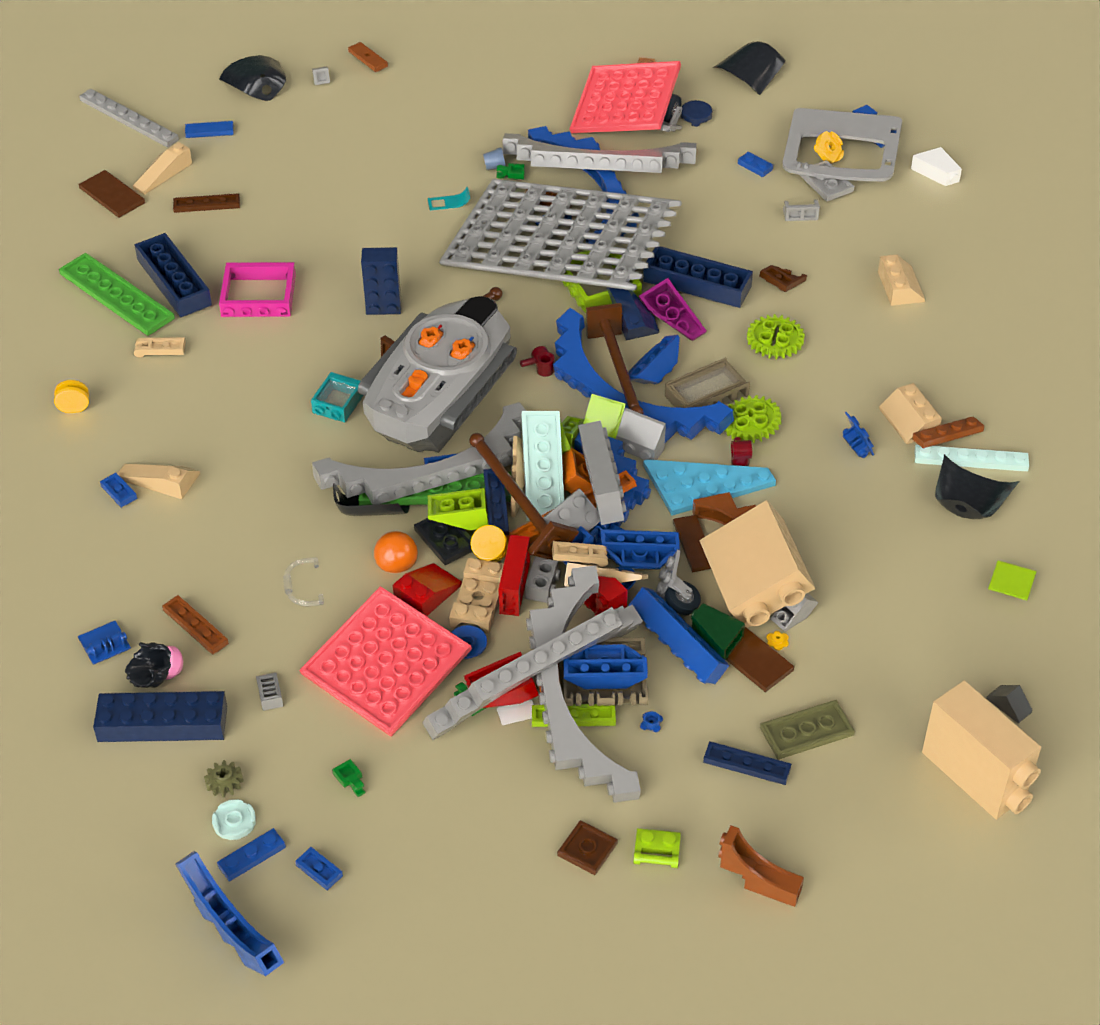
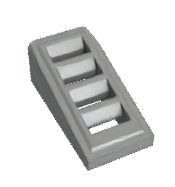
[256,672,283,711]

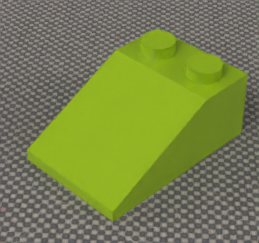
[428,488,489,530]

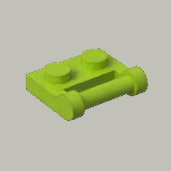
[633,828,681,868]

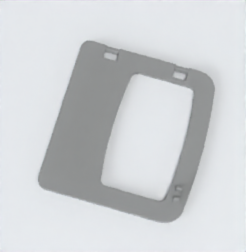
[783,108,902,182]

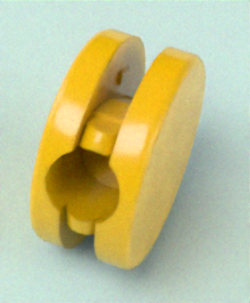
[54,380,89,413]
[471,525,508,562]

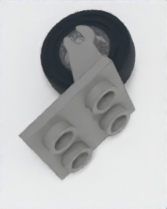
[660,94,682,132]
[656,550,701,615]

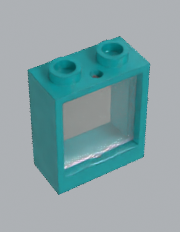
[311,372,364,423]

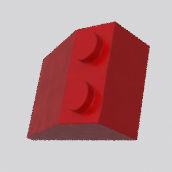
[392,563,462,616]
[464,651,539,708]

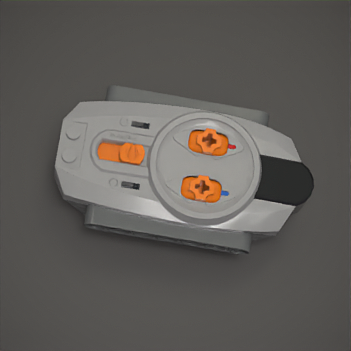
[358,296,517,453]

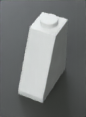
[911,147,962,186]

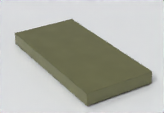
[760,700,855,760]

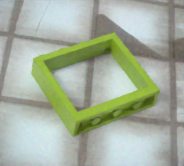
[562,246,642,314]

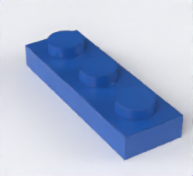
[217,828,286,882]

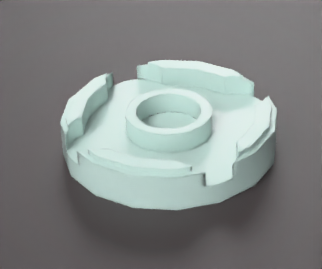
[212,799,256,840]

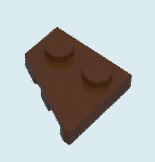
[759,265,807,292]

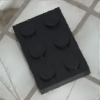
[414,518,473,565]

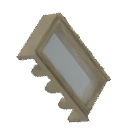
[665,358,750,408]

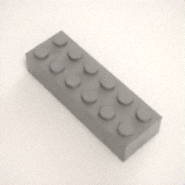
[578,421,627,525]

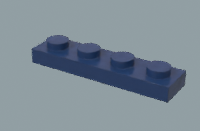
[483,469,509,536]
[703,741,792,785]

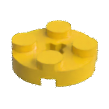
[814,131,844,164]

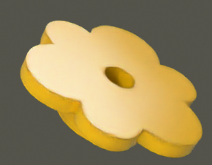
[766,631,789,651]

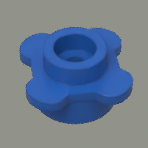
[640,711,663,732]

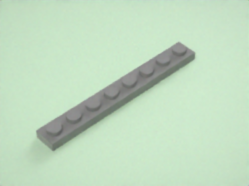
[80,89,179,148]

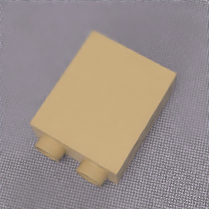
[700,500,815,628]
[922,680,1041,820]

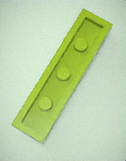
[532,704,616,727]

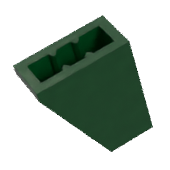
[691,603,745,660]

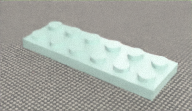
[521,411,564,521]

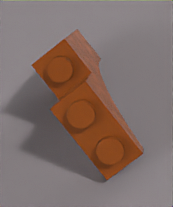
[692,492,756,525]
[718,825,804,907]

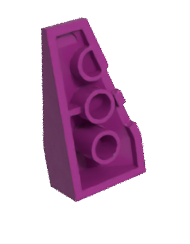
[639,278,707,341]

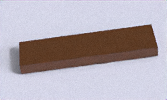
[173,193,240,213]

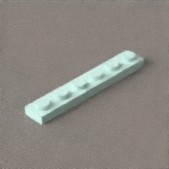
[914,445,1029,471]

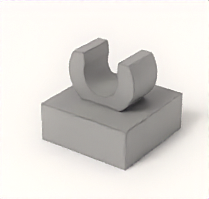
[312,66,330,85]

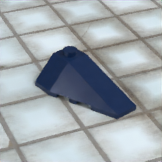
[606,287,659,341]

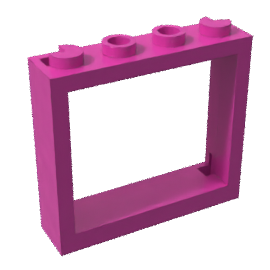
[219,262,296,317]

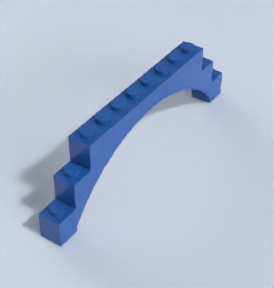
[528,126,639,244]
[553,308,734,443]

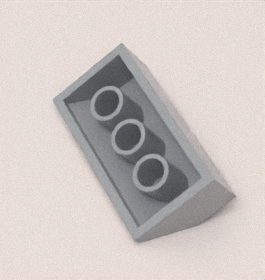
[616,408,666,460]

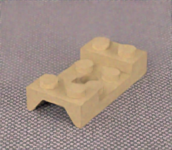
[449,558,504,634]

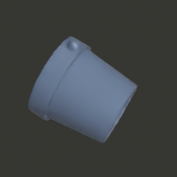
[483,147,506,170]

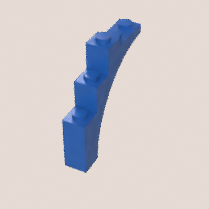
[574,432,651,527]
[175,851,284,976]

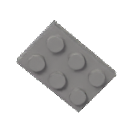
[799,160,854,202]
[543,488,600,531]

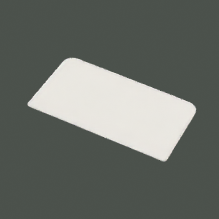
[497,700,534,725]

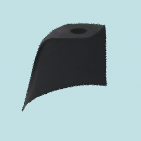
[713,41,786,95]
[219,55,286,101]
[935,454,1020,519]
[333,483,410,516]

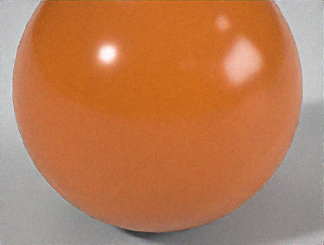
[374,531,418,573]

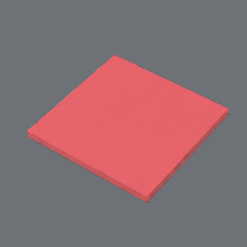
[570,61,681,133]
[299,586,472,737]

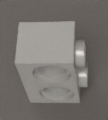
[525,557,561,603]

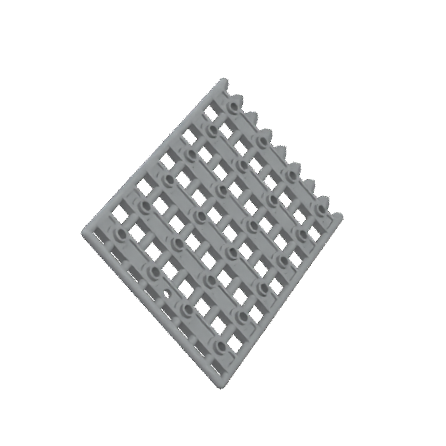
[440,179,682,291]

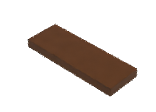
[673,515,711,573]

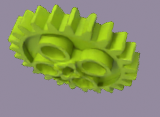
[747,314,805,359]
[724,395,782,443]

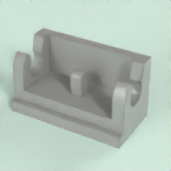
[783,200,820,221]

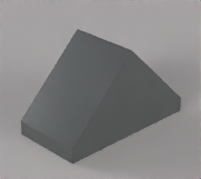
[986,685,1033,724]

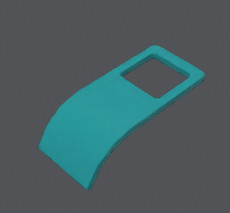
[428,187,470,211]

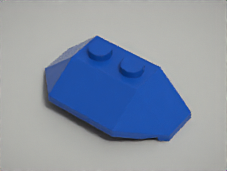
[628,335,680,384]
[601,529,680,569]
[563,644,648,689]

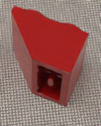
[584,576,628,615]

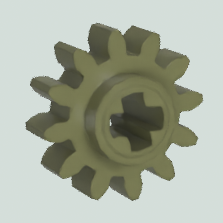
[204,760,244,798]

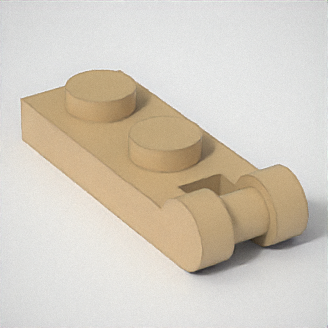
[134,337,186,358]
[552,541,608,567]

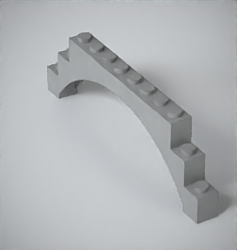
[503,133,697,173]
[312,402,526,505]
[526,565,641,803]
[422,604,643,740]

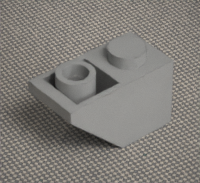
[771,593,818,632]

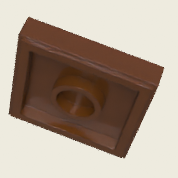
[557,820,618,875]

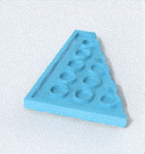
[643,460,776,516]

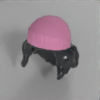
[125,642,183,688]

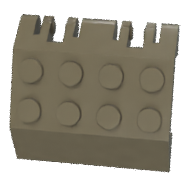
[563,638,648,706]

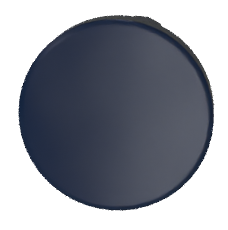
[681,100,712,127]

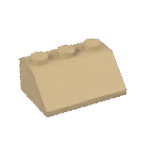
[878,255,925,306]
[879,383,942,444]

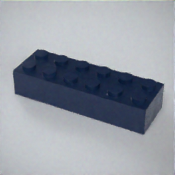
[134,233,212,318]
[643,246,753,308]
[93,691,227,742]

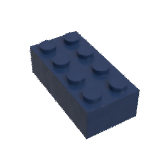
[361,247,402,315]

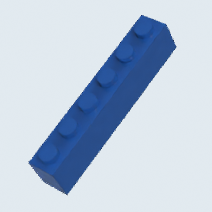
[628,587,730,684]

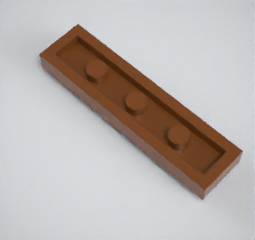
[912,416,984,448]
[162,595,229,655]

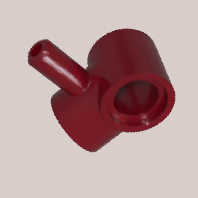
[520,346,554,377]
[731,437,752,466]

